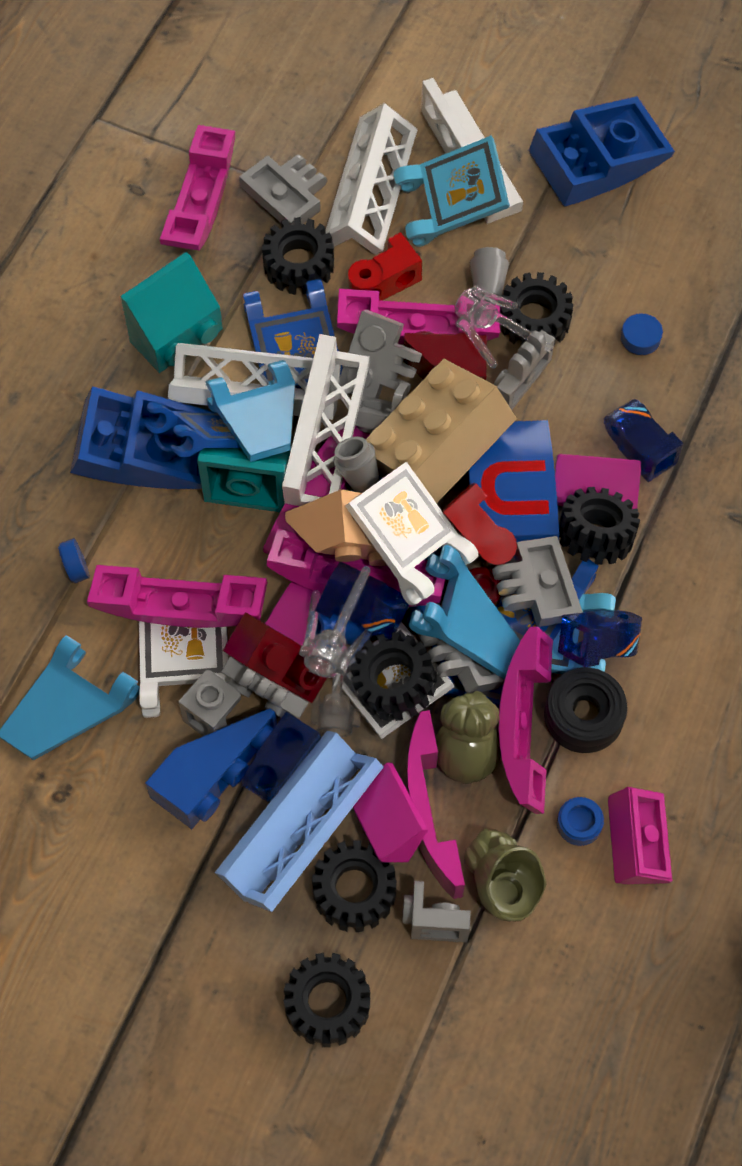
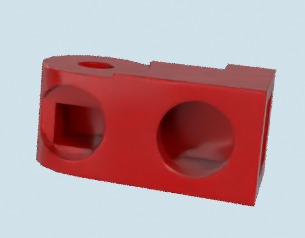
[348,232,422,301]
[441,483,517,565]

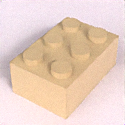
[366,359,517,504]

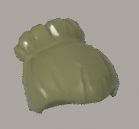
[435,690,501,784]
[464,828,547,922]

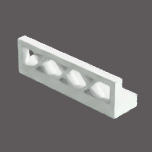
[421,78,523,224]
[325,103,417,255]
[282,334,370,506]
[168,343,341,420]

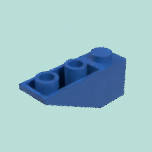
[145,708,278,830]

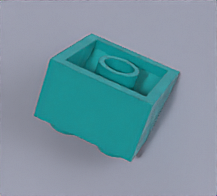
[120,252,223,373]
[197,448,291,512]

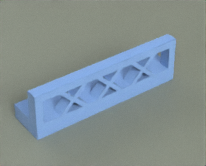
[215,731,384,912]

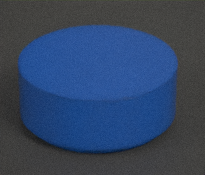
[621,313,663,355]
[58,538,90,583]
[557,797,604,846]

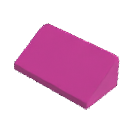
[554,454,641,509]
[353,763,428,862]
[608,787,672,884]

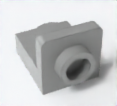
[178,670,241,736]
[403,881,471,942]

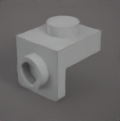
[355,381,409,434]

